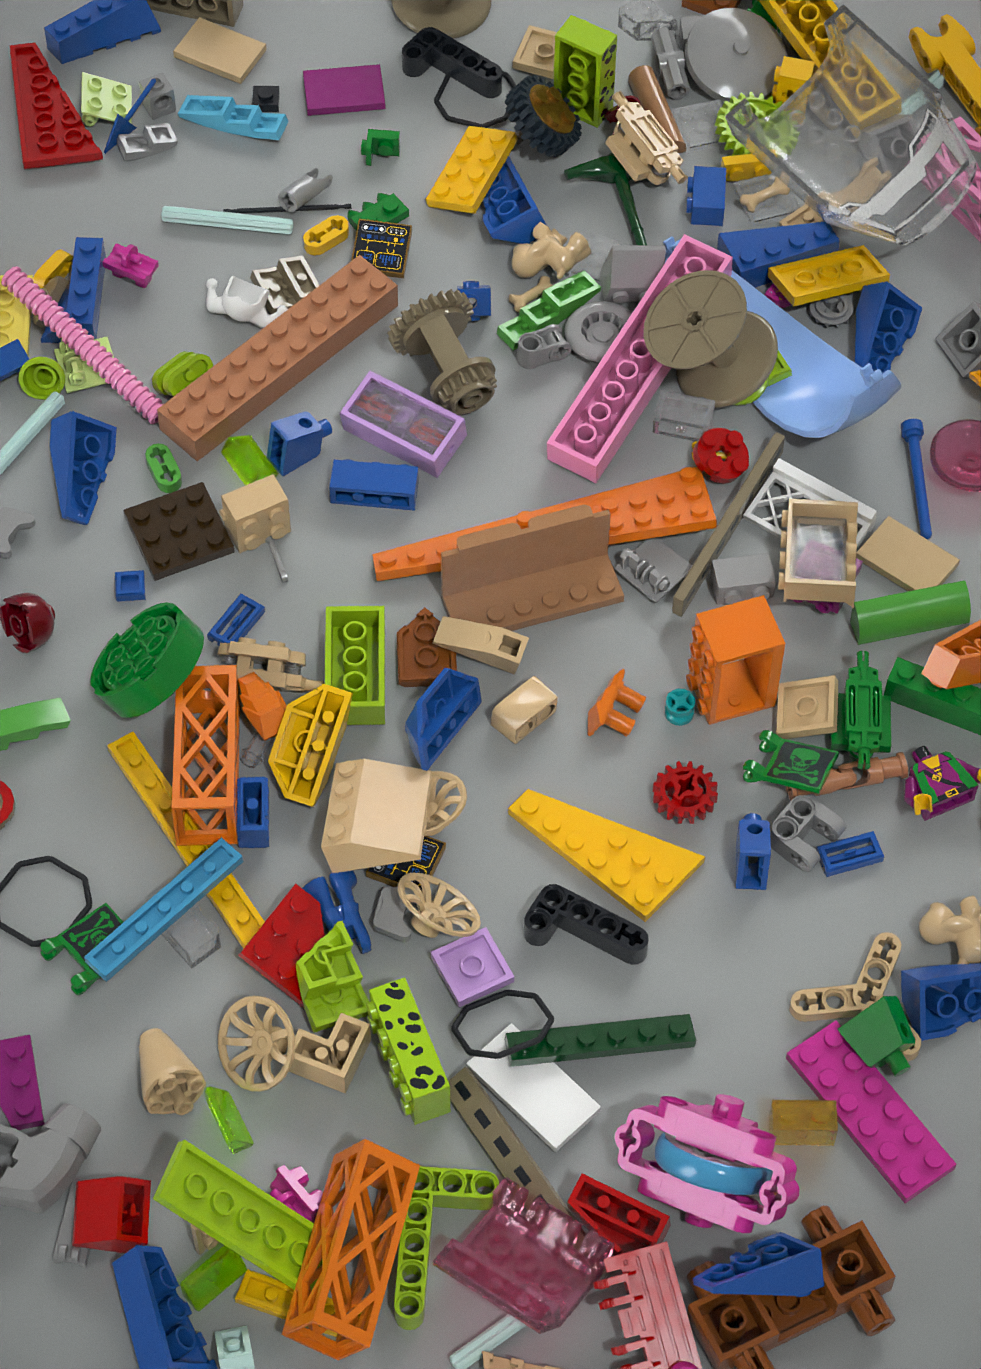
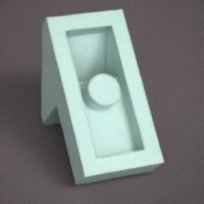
[215,1325,255,1369]

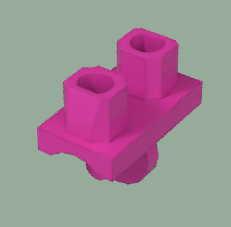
[102,243,159,288]
[270,1165,323,1223]

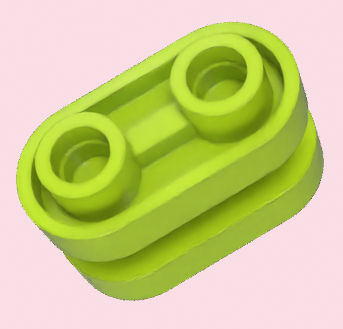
[152,351,213,397]

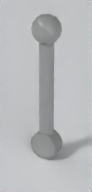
[265,536,288,583]

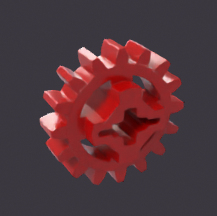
[652,761,718,824]

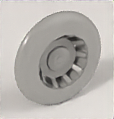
[565,301,632,362]

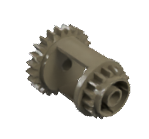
[387,289,497,415]

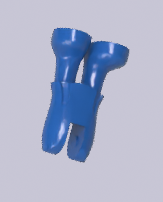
[302,870,372,954]

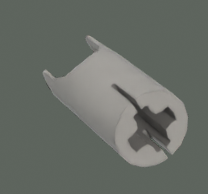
[278,168,333,212]

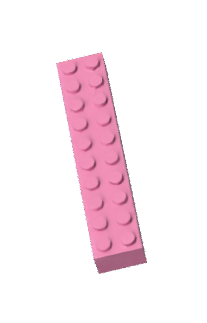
[547,234,733,483]

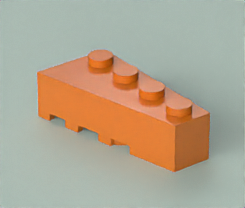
[921,619,981,689]

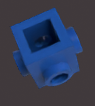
[457,281,491,321]

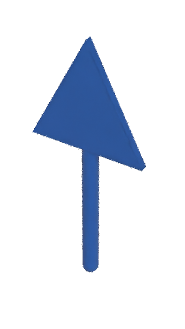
[104,78,156,154]

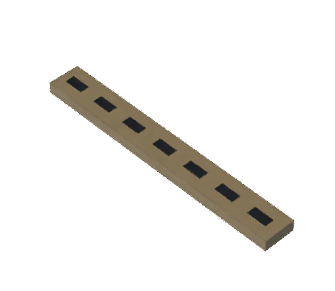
[672,432,785,617]
[448,1067,611,1292]

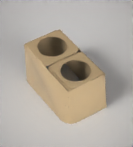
[491,676,558,744]

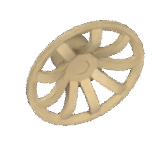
[424,771,467,836]
[397,873,481,938]
[218,996,295,1091]

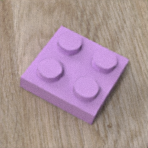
[431,927,514,1007]

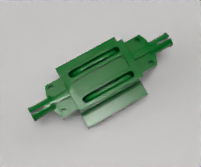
[830,651,892,770]

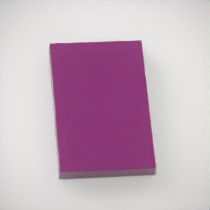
[303,64,386,116]

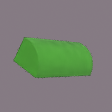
[850,580,971,645]

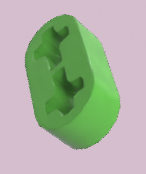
[145,443,182,493]

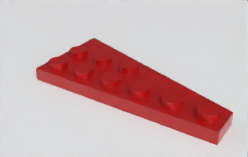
[9,42,103,169]

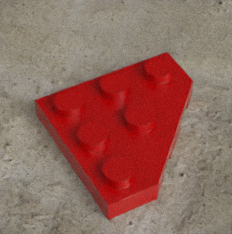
[238,883,325,1009]

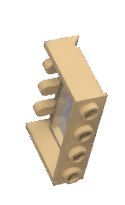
[778,498,858,608]

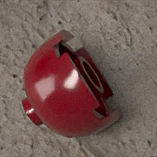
[0,593,55,653]

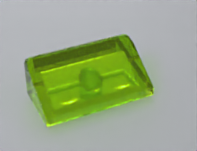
[221,435,279,486]
[205,1086,254,1154]
[180,1245,247,1311]

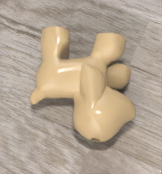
[512,222,592,279]
[919,895,981,964]

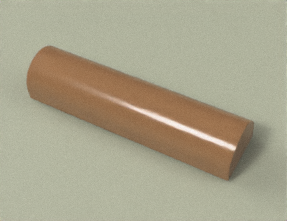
[628,65,686,153]

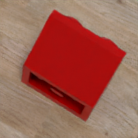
[72,1176,151,1253]

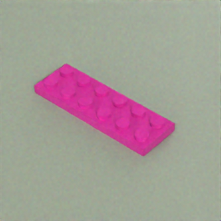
[786,1020,957,1203]

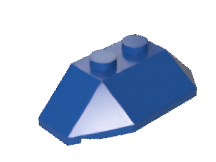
[405,668,482,771]

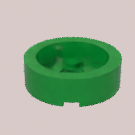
[90,602,204,718]

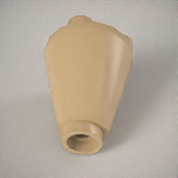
[139,1028,206,1115]

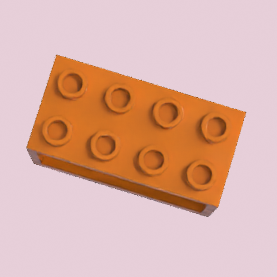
[686,595,786,725]

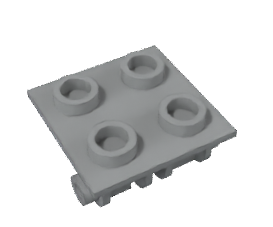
[614,537,693,603]

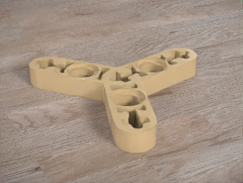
[789,932,921,1061]

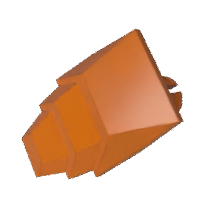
[588,669,646,737]
[238,672,287,741]

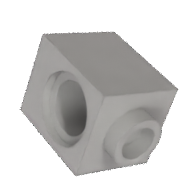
[139,72,176,120]

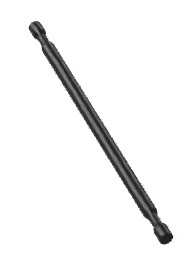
[223,203,352,213]

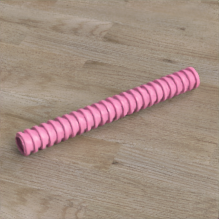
[1,266,163,424]

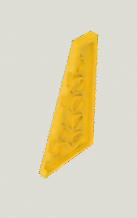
[508,789,705,922]

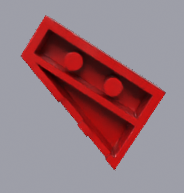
[567,1173,671,1256]

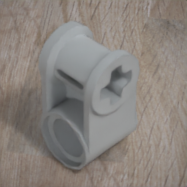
[517,324,572,369]

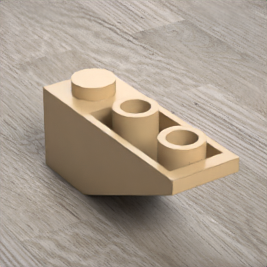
[432,616,529,674]

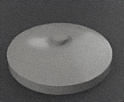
[685,8,787,102]

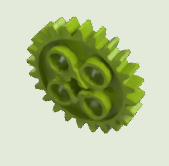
[715,92,800,162]

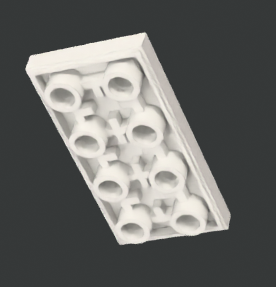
[466,1023,601,1152]

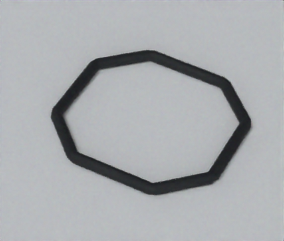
[434,71,516,128]
[0,856,93,947]
[451,990,554,1059]

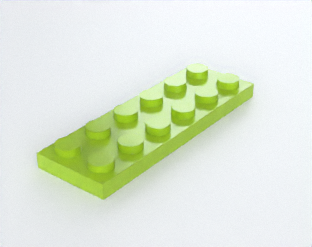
[153,1139,322,1291]

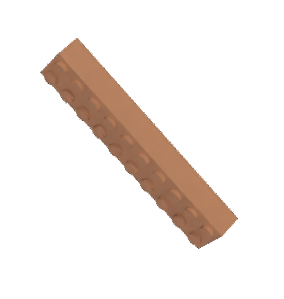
[157,255,398,461]

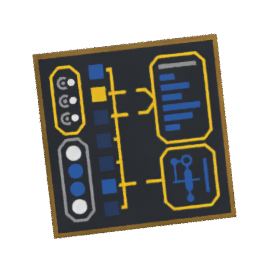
[351,219,413,278]
[366,836,446,893]

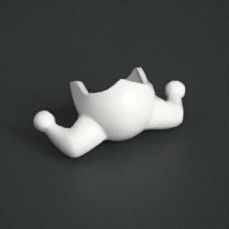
[206,276,288,329]

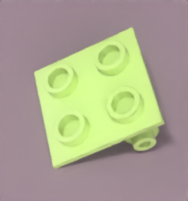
[81,72,132,127]
[54,337,114,393]

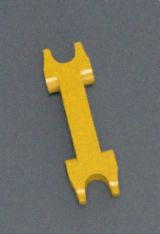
[908,14,981,136]

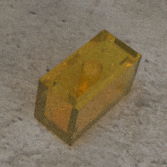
[769,1100,838,1146]

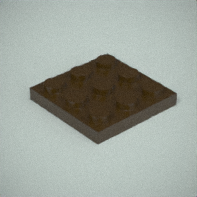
[123,482,235,581]

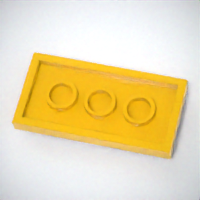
[426,126,518,214]
[768,245,890,307]

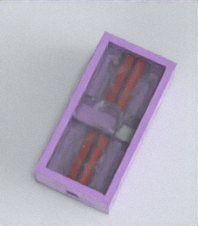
[340,371,467,478]

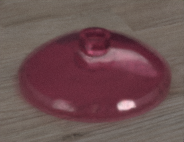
[929,419,981,492]

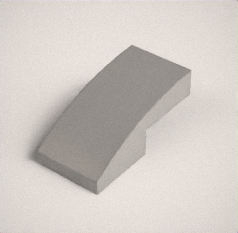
[116,123,178,161]

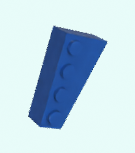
[717,222,840,288]

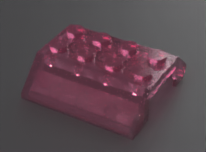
[433,1177,615,1334]

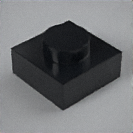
[252,86,280,112]

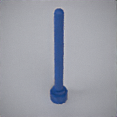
[901,419,932,539]

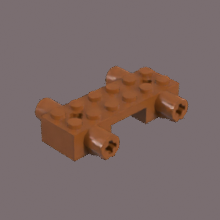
[686,1205,896,1369]

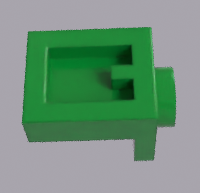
[361,129,400,166]

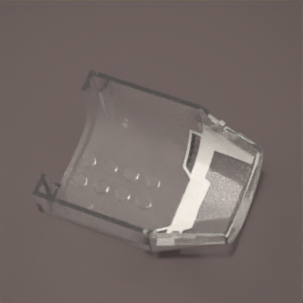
[725,4,977,246]

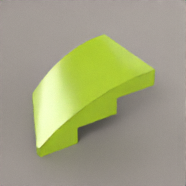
[296,921,369,1033]

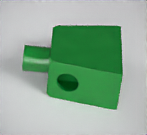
[838,996,915,1077]

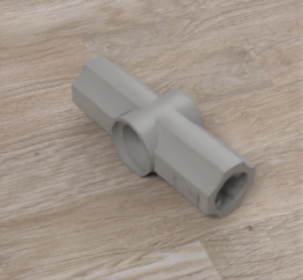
[651,27,690,100]

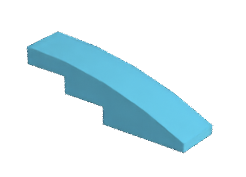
[178,95,289,140]

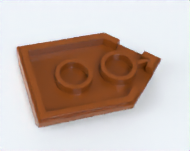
[397,607,457,687]

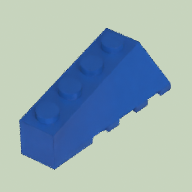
[44,0,161,64]
[41,237,106,343]
[112,1245,218,1369]

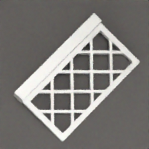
[743,458,877,551]

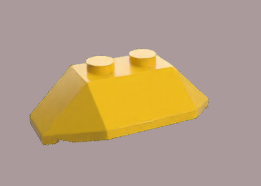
[268,684,353,808]

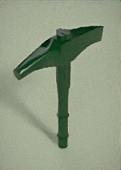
[564,153,647,245]

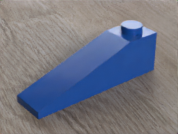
[483,156,546,244]
[855,281,922,373]
[50,411,117,525]

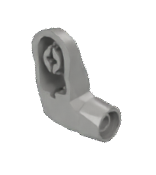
[0,1103,101,1213]

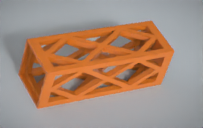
[172,665,240,846]
[281,1139,420,1360]

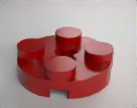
[693,428,749,484]

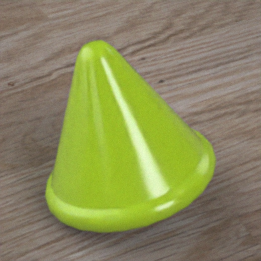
[19,356,66,400]

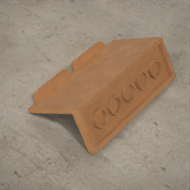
[441,505,624,631]

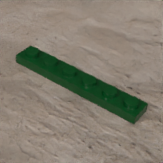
[504,1014,697,1067]

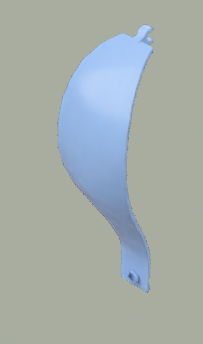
[663,236,901,438]

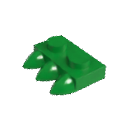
[348,193,409,231]

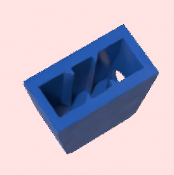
[267,411,332,477]
[736,813,771,890]

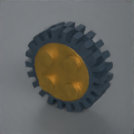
[505,75,582,157]

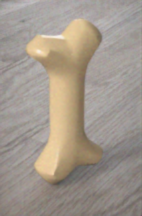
[739,176,790,213]
[509,276,553,313]

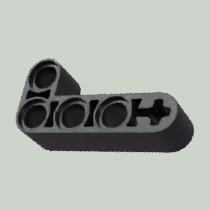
[402,27,502,98]
[524,884,649,965]

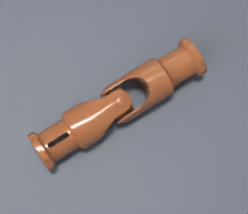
[786,752,908,801]

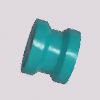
[665,688,695,726]

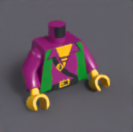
[904,746,981,821]

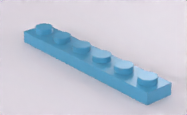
[84,837,243,982]

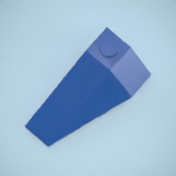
[901,963,981,1041]
[693,1232,824,1297]

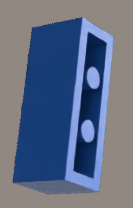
[329,459,419,511]

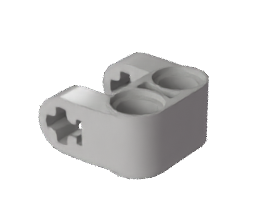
[770,795,847,872]

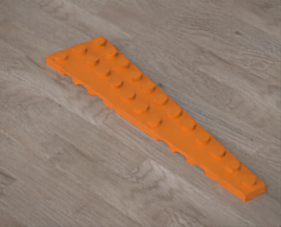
[372,467,717,581]

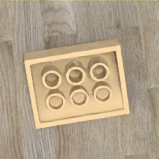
[321,759,433,873]

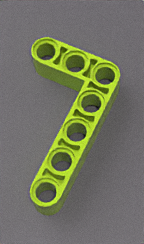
[394,1166,499,1330]

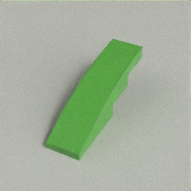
[496,270,601,351]
[0,698,71,751]

